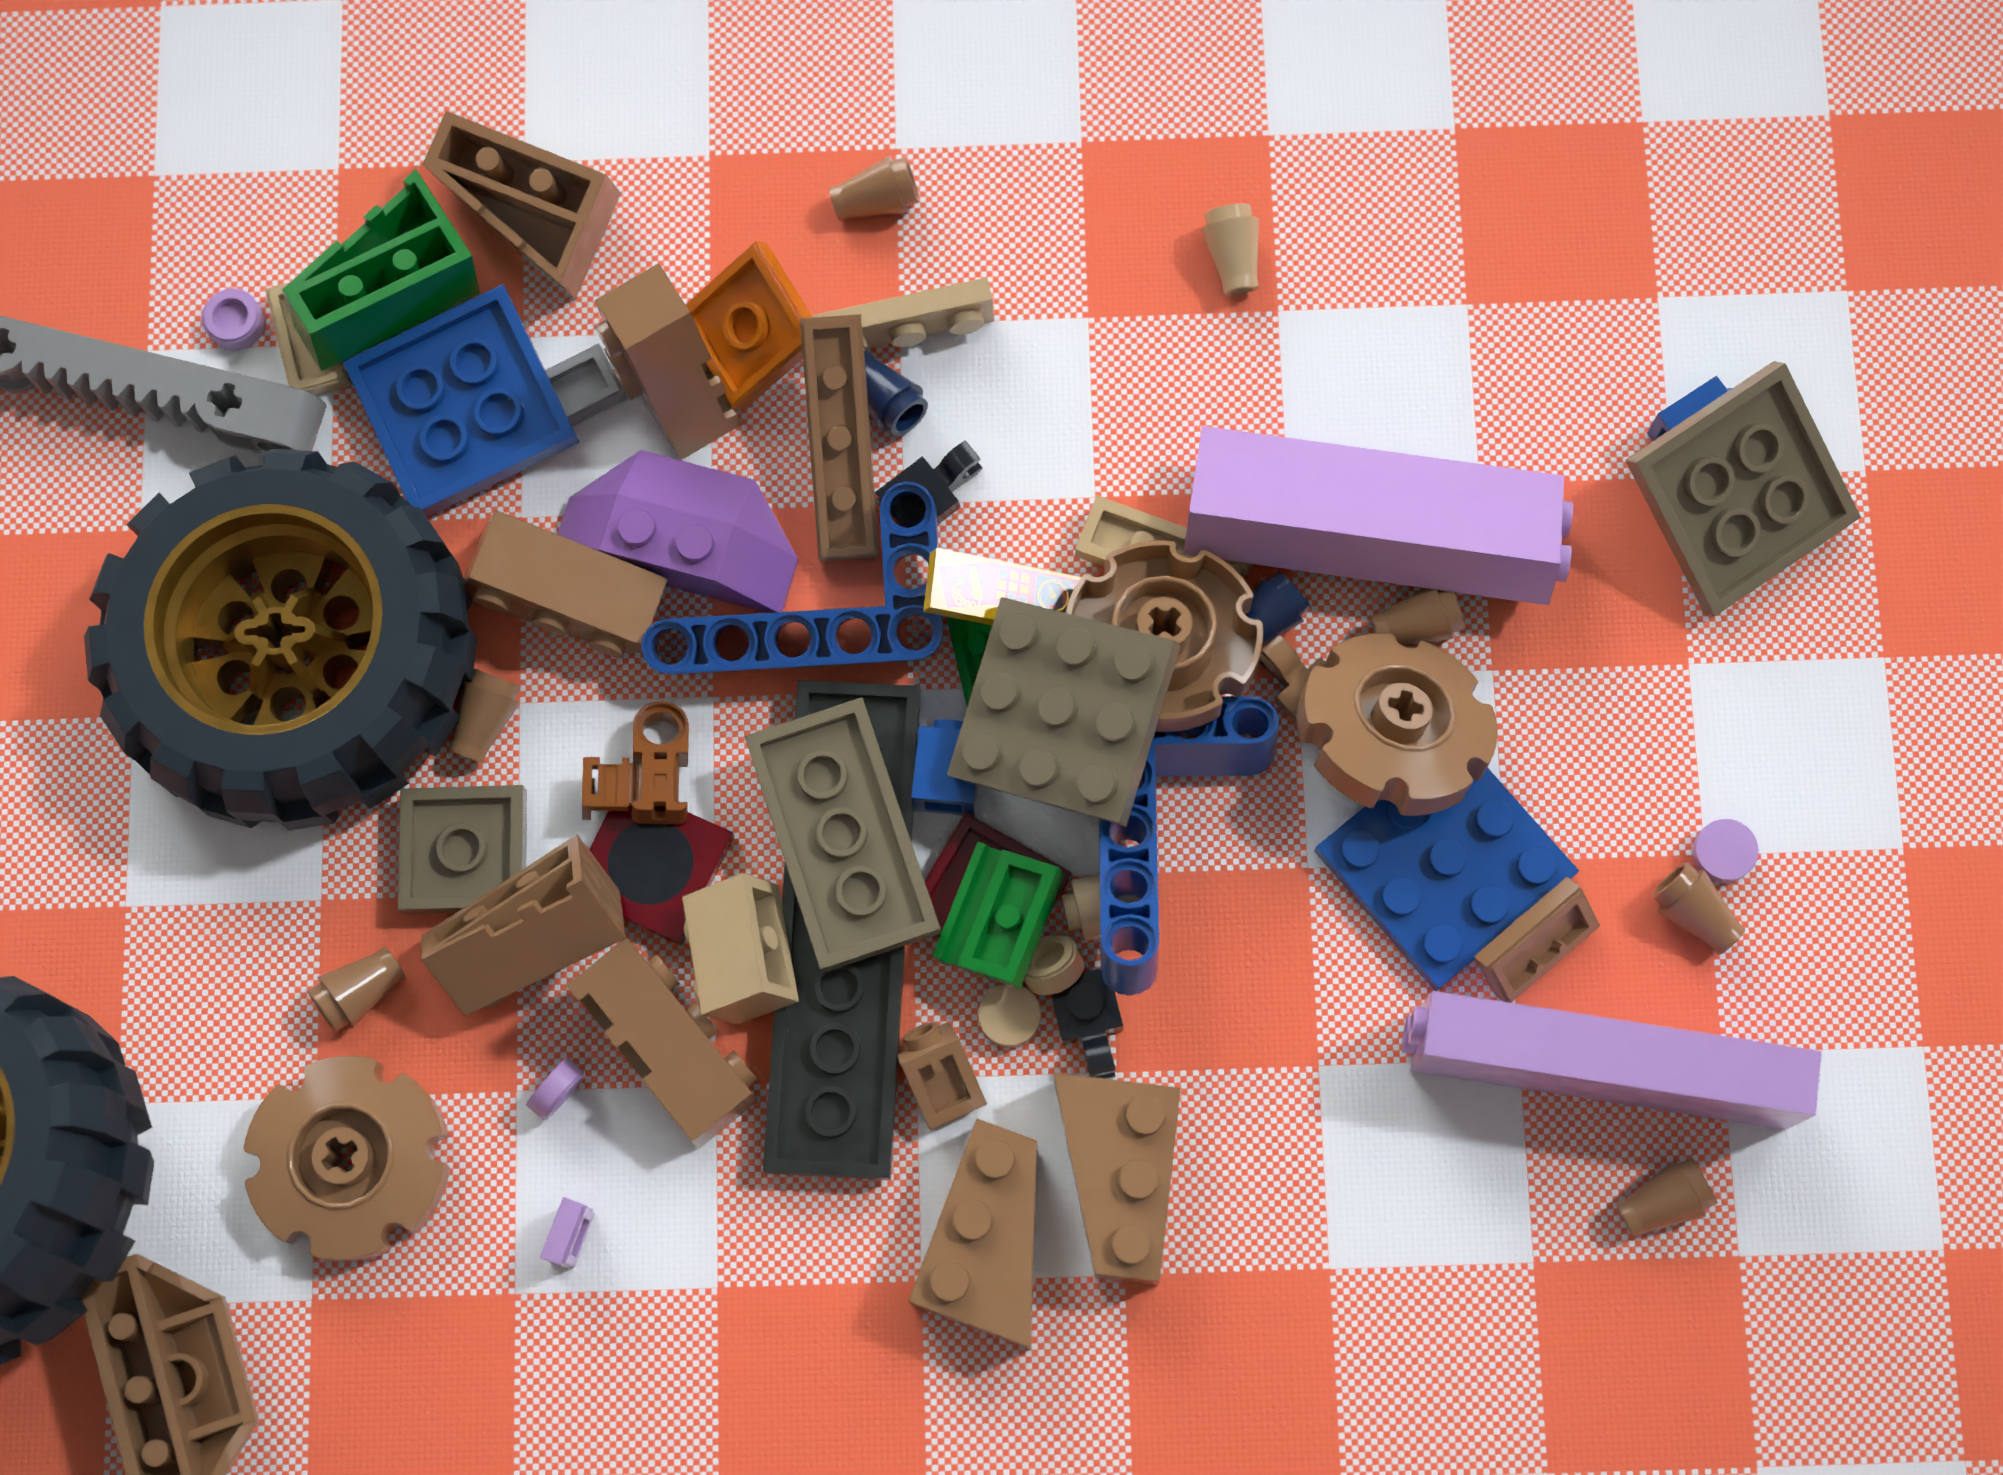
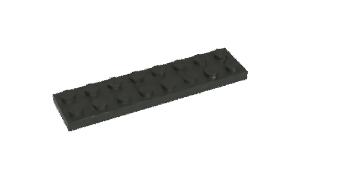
[763,680,921,1180]

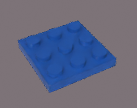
[343,284,580,517]
[1314,767,1579,991]

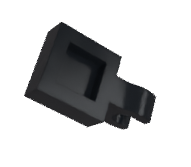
[875,440,983,528]
[1051,968,1123,1079]

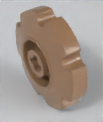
[1066,540,1263,732]
[1297,633,1498,816]
[244,1056,450,1262]

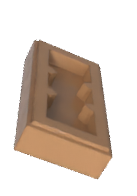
[1474,877,1600,1003]

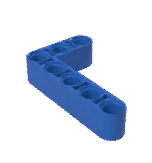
[641,481,944,675]
[1099,696,1279,996]

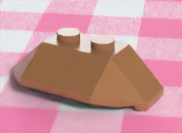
[80,1254,260,1475]

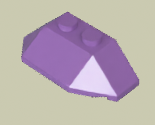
[557,450,799,613]

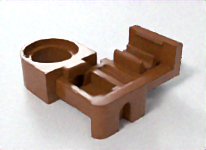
[582,701,689,824]

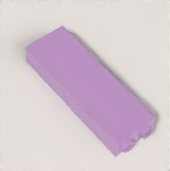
[1183,426,1573,605]
[1402,991,1822,1129]

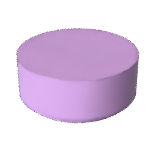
[202,288,265,351]
[1692,819,1759,884]
[526,1057,585,1120]

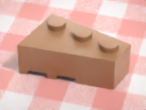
[422,111,622,300]
[594,263,741,460]
[464,510,668,658]
[421,834,626,1016]
[566,937,758,1148]
[1053,1073,1181,1286]
[908,1118,1037,1350]

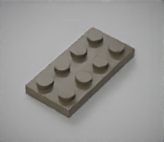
[744,697,941,973]

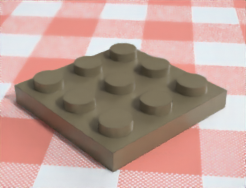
[1625,361,1861,616]
[947,597,1181,827]

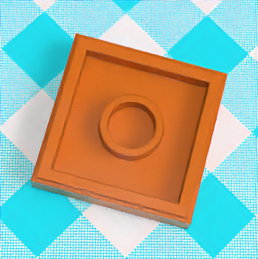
[685,241,813,410]

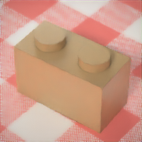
[682,873,799,1024]

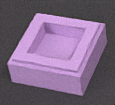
[540,1197,595,1269]

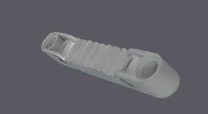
[0,315,327,455]

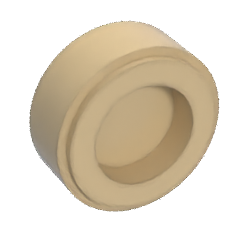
[1024,935,1084,995]
[978,984,1041,1048]

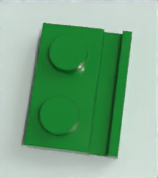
[932,842,1065,990]

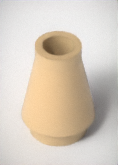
[1201,204,1259,296]

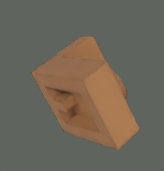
[897,1022,987,1130]

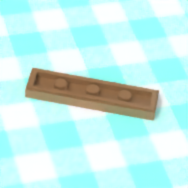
[800,314,879,561]

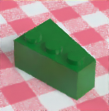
[282,169,480,371]

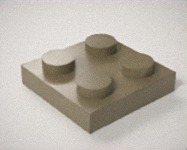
[398,785,527,914]

